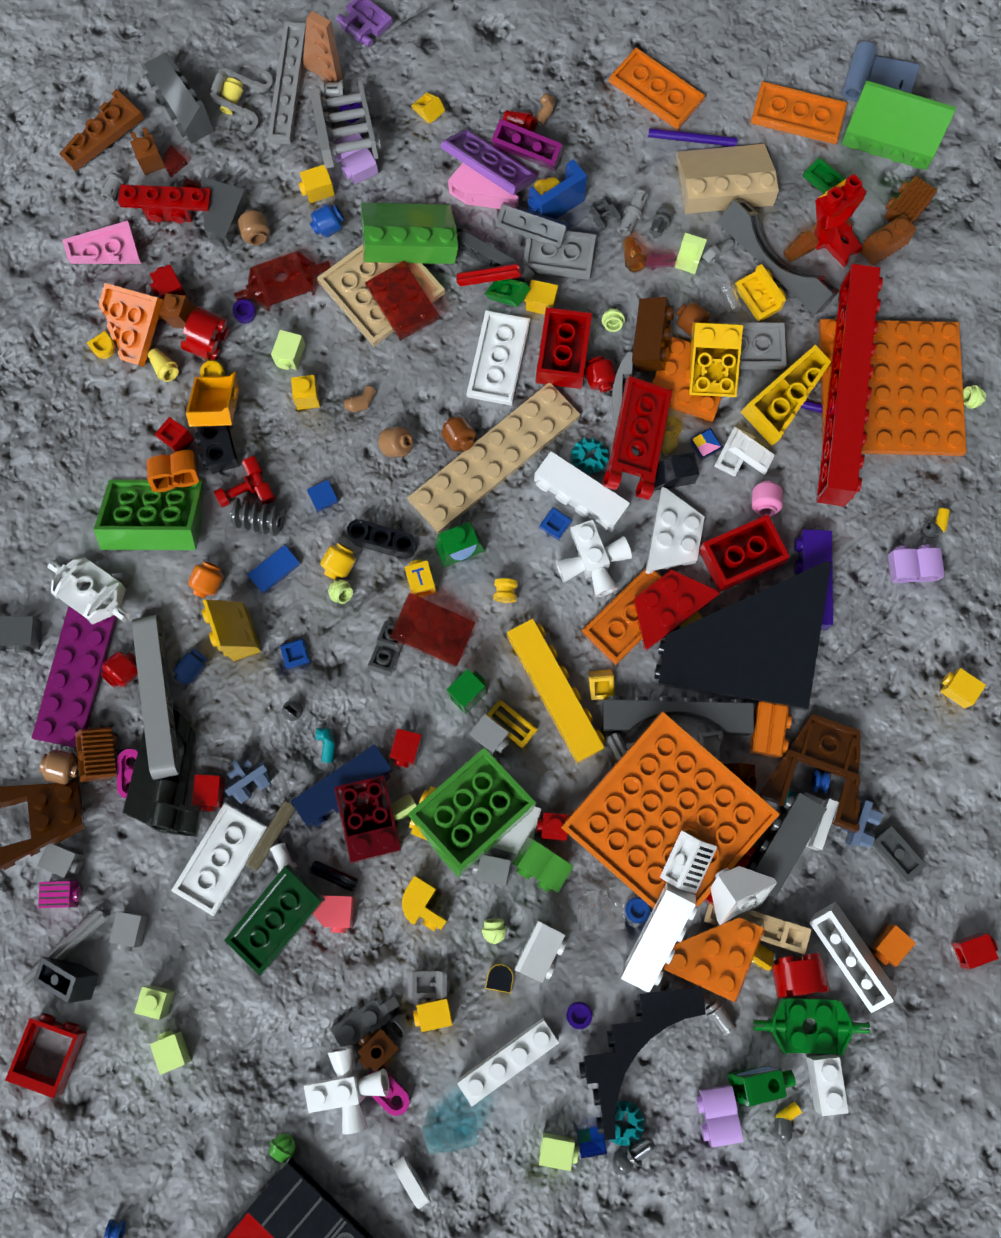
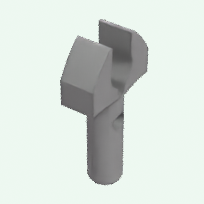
[699,239,734,269]

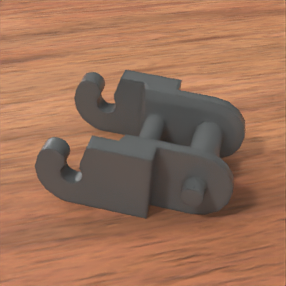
[589,198,621,231]

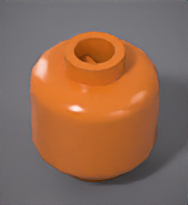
[188,561,224,598]

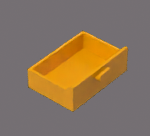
[186,372,239,427]

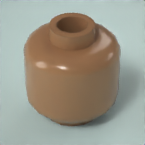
[238,210,270,246]
[378,426,413,458]
[39,749,79,785]

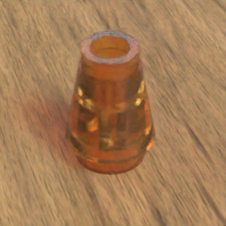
[783,230,818,263]
[623,237,647,272]

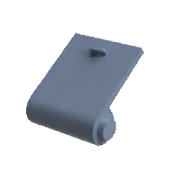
[842,41,920,102]

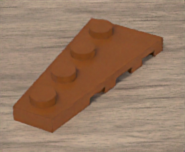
[59,89,144,172]

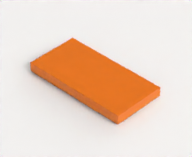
[609,47,706,130]
[750,81,848,145]
[581,568,662,666]

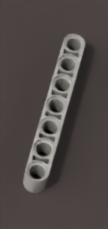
[132,614,180,780]

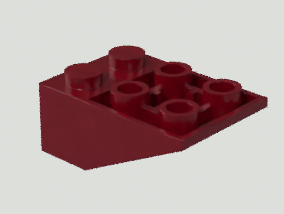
[334,775,401,864]

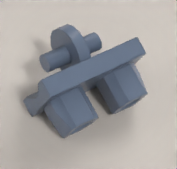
[225,759,271,804]
[840,800,883,848]

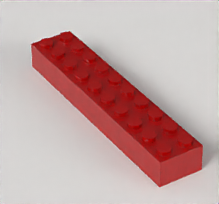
[816,263,883,507]

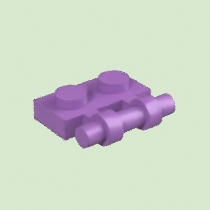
[336,0,393,47]

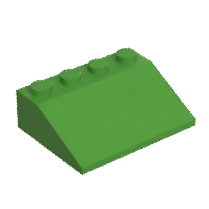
[841,80,956,170]
[361,202,458,264]
[94,479,204,550]
[408,748,536,878]

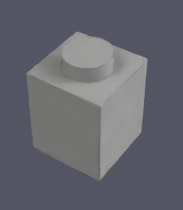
[37,843,84,878]
[472,855,511,886]
[109,911,148,951]

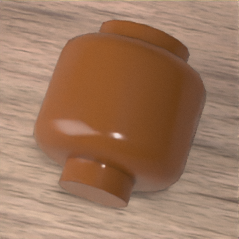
[676,302,711,336]
[441,417,476,452]

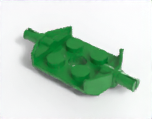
[753,998,870,1056]

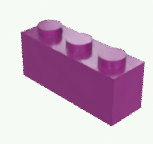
[491,119,564,171]

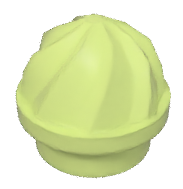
[602,308,625,332]
[963,385,986,409]
[328,579,353,604]
[481,919,507,944]

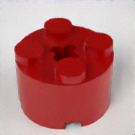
[181,306,230,361]
[772,953,830,998]

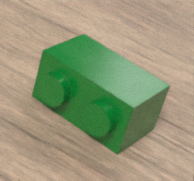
[446,669,486,714]

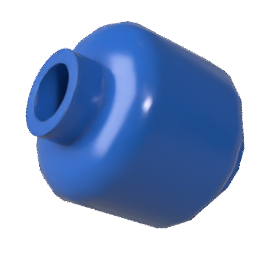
[310,203,345,238]

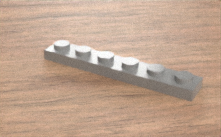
[267,22,306,145]

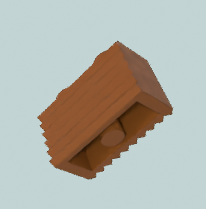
[884,176,937,224]
[861,214,916,266]
[75,727,117,782]

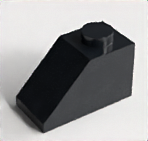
[654,452,699,491]
[33,957,99,1003]

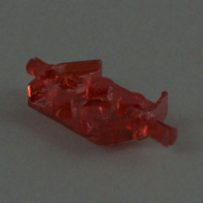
[234,251,331,311]

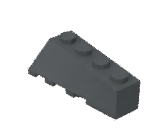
[144,52,214,144]

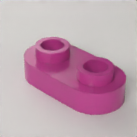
[117,749,138,798]
[366,1068,410,1116]

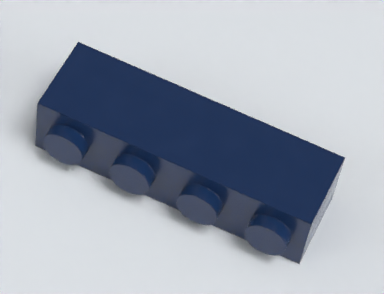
[291,744,393,828]

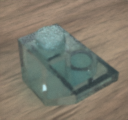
[422,1111,480,1154]

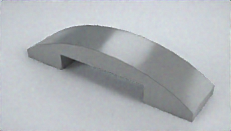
[611,352,633,431]

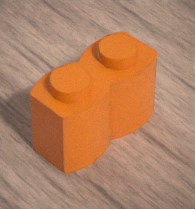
[147,450,199,492]

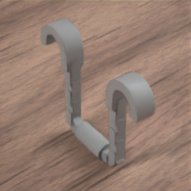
[210,67,273,133]

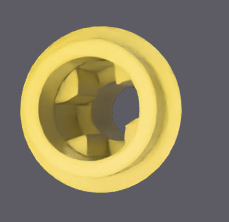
[219,77,244,115]
[148,348,179,382]

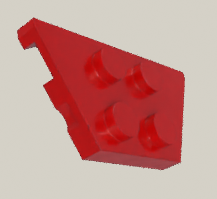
[633,570,720,651]

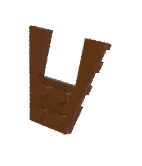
[759,714,860,833]
[0,782,85,870]

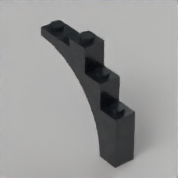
[579,987,706,1140]

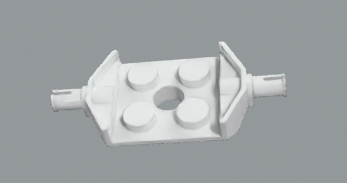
[48,557,130,625]

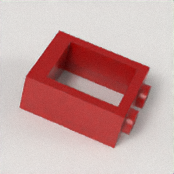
[5,1013,87,1098]

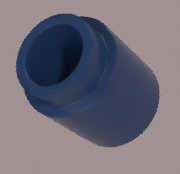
[173,648,208,686]

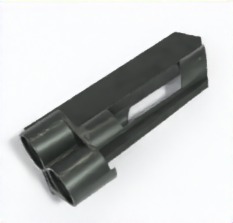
[122,710,203,837]

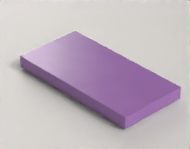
[440,129,537,195]

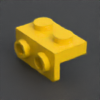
[734,264,786,323]

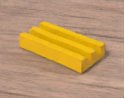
[487,699,538,749]

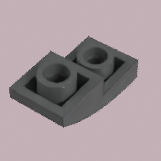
[368,621,408,677]

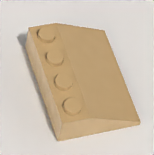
[676,144,779,214]

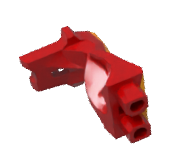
[814,174,867,267]

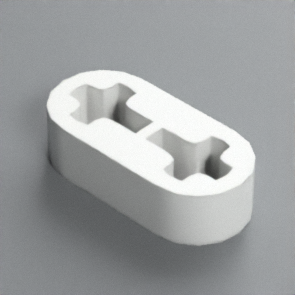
[393,1156,431,1209]

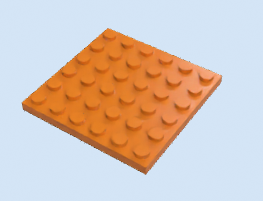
[819,319,967,456]
[561,711,780,908]

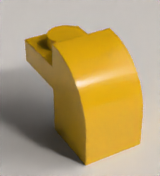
[402,876,448,931]

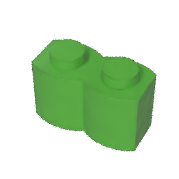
[512,837,574,893]

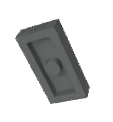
[873,826,926,882]

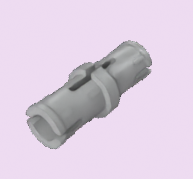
[617,189,649,237]

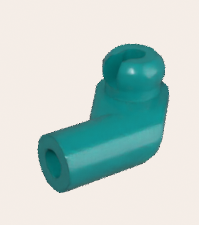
[315,727,335,763]

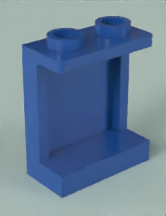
[528,159,587,220]

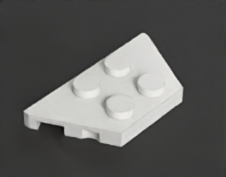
[645,487,705,574]

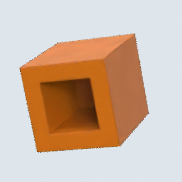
[869,924,916,967]

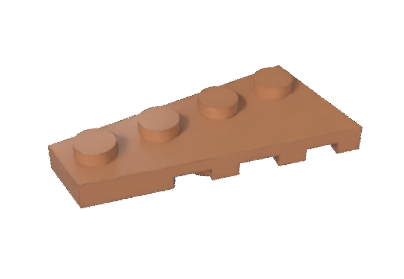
[303,11,343,82]

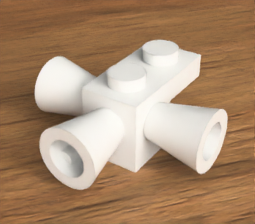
[556,520,632,597]
[304,1045,390,1134]

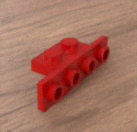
[118,184,211,223]

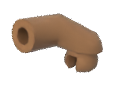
[536,93,556,125]
[344,386,376,412]

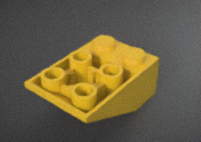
[689,322,743,397]
[201,599,261,661]

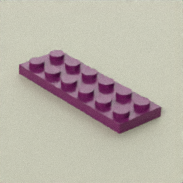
[31,606,118,748]

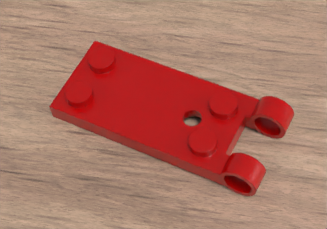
[603,376,672,500]

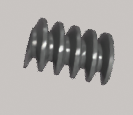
[231,498,284,536]

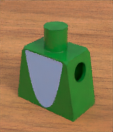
[435,522,485,568]
[727,1066,796,1107]

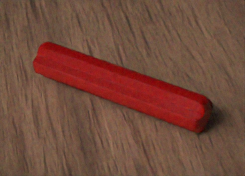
[456,263,522,286]

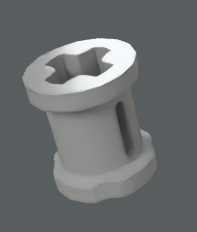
[321,80,345,99]

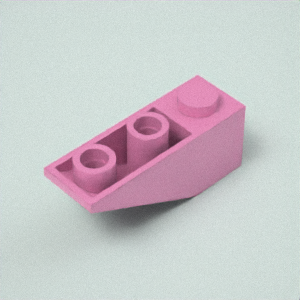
[448,163,519,209]

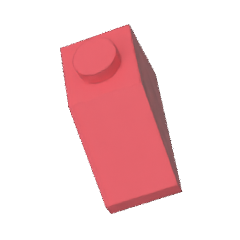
[313,895,355,933]

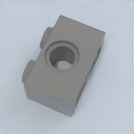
[469,714,509,757]

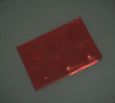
[364,261,439,341]
[389,592,475,667]

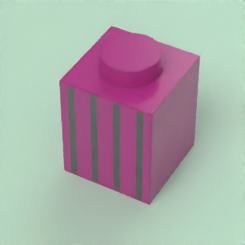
[38,881,81,908]

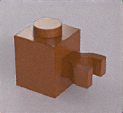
[130,127,166,175]
[158,294,198,329]

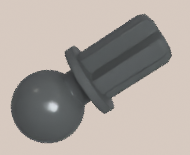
[649,205,674,239]
[612,1137,657,1175]

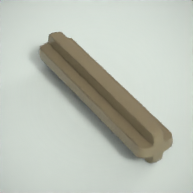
[246,801,296,870]

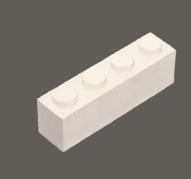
[534,452,630,532]
[621,882,698,993]
[809,901,897,1013]
[457,1018,559,1106]

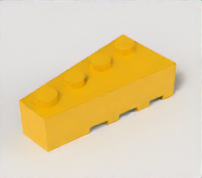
[741,344,831,446]

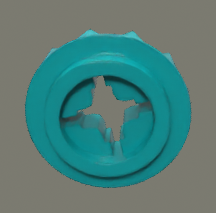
[571,437,608,474]
[610,1101,644,1146]

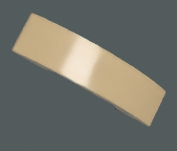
[704,904,812,955]

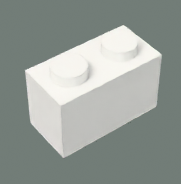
[806,1054,849,1116]

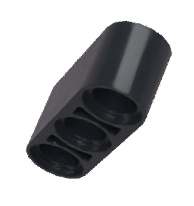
[347,519,416,559]

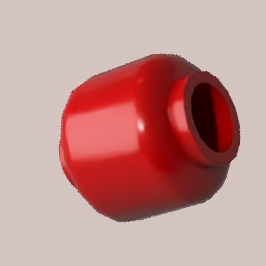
[584,356,617,393]
[101,651,138,688]

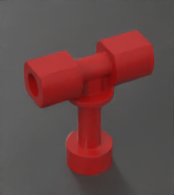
[214,455,276,508]

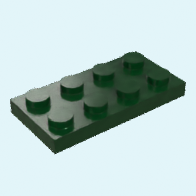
[224,864,326,976]

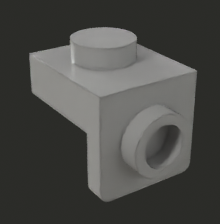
[408,970,450,999]

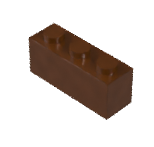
[632,297,674,372]

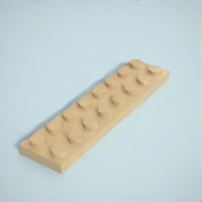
[407,383,580,534]

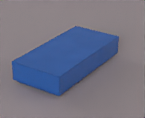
[247,545,301,594]

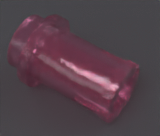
[645,252,675,271]

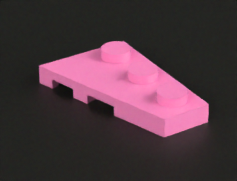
[62,221,142,264]

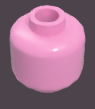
[752,481,783,517]

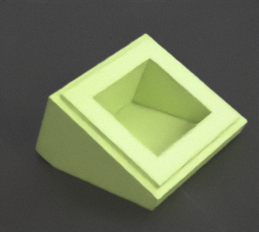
[391,794,417,822]

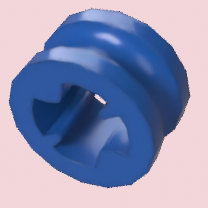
[812,769,830,793]
[104,1219,126,1238]

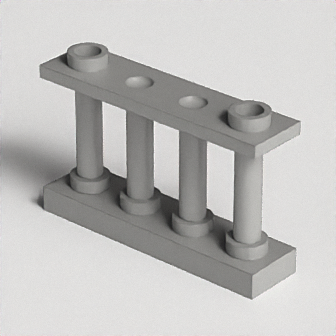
[310,80,381,169]

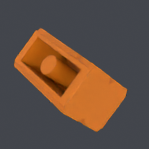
[749,702,792,758]

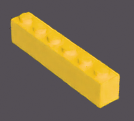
[507,619,606,764]

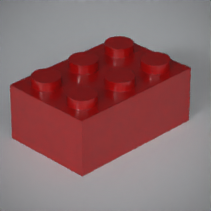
[536,307,592,389]
[699,514,790,593]

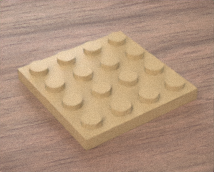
[317,244,445,347]

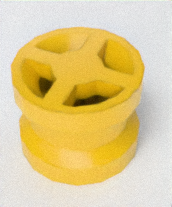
[493,578,518,603]

